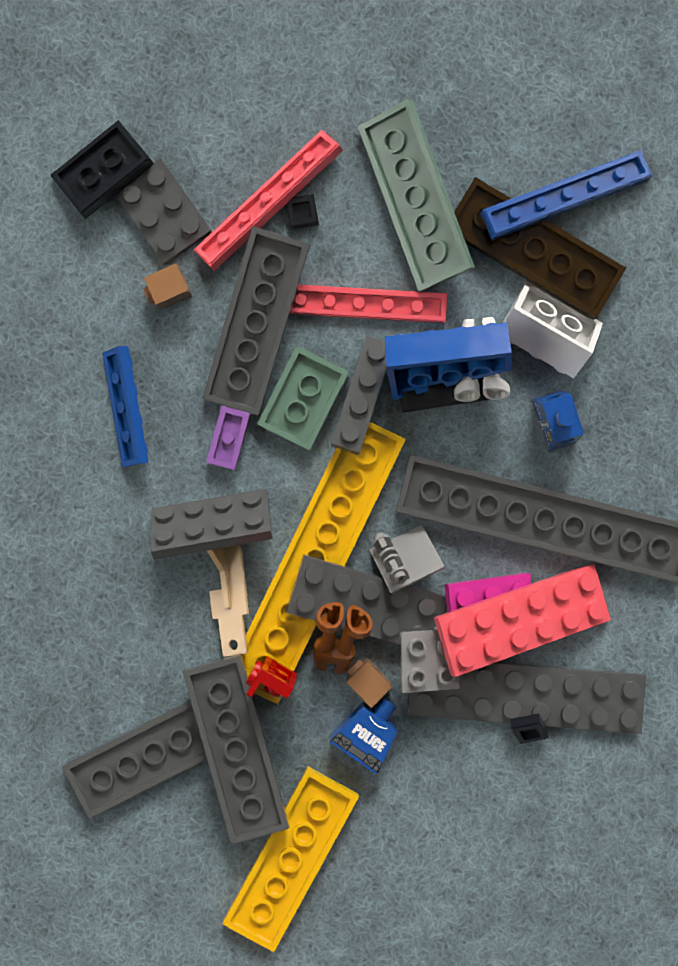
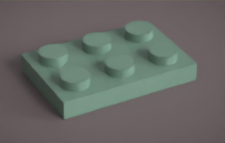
[257,345,349,451]

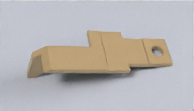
[207,545,249,657]

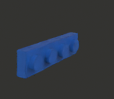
[102,346,148,468]

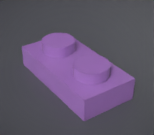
[206,406,251,470]

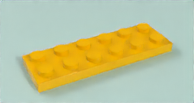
[222,766,359,952]

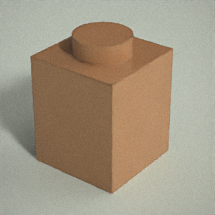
[143,263,192,309]
[346,657,392,708]

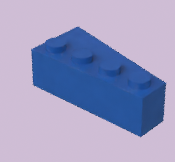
[385,322,512,400]

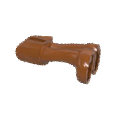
[313,602,373,675]

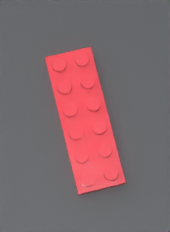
[434,564,611,677]

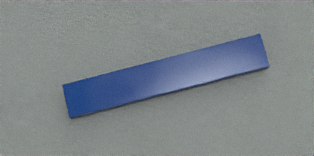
[480,150,653,240]

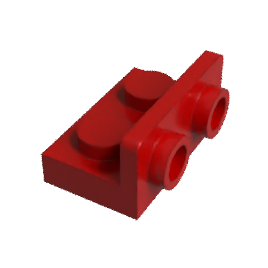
[245,655,298,698]

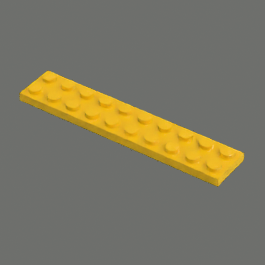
[242,422,406,704]

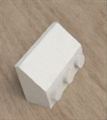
[502,281,603,378]

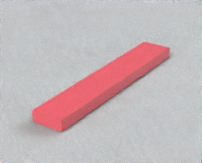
[194,130,342,271]
[290,285,447,324]

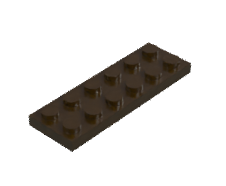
[454,177,626,320]

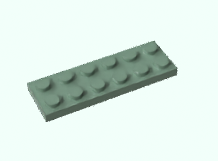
[358,98,475,292]

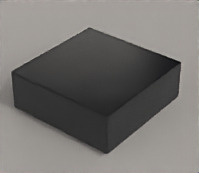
[286,194,319,230]
[510,713,549,744]

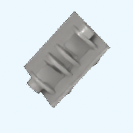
[369,525,445,594]
[400,627,460,693]

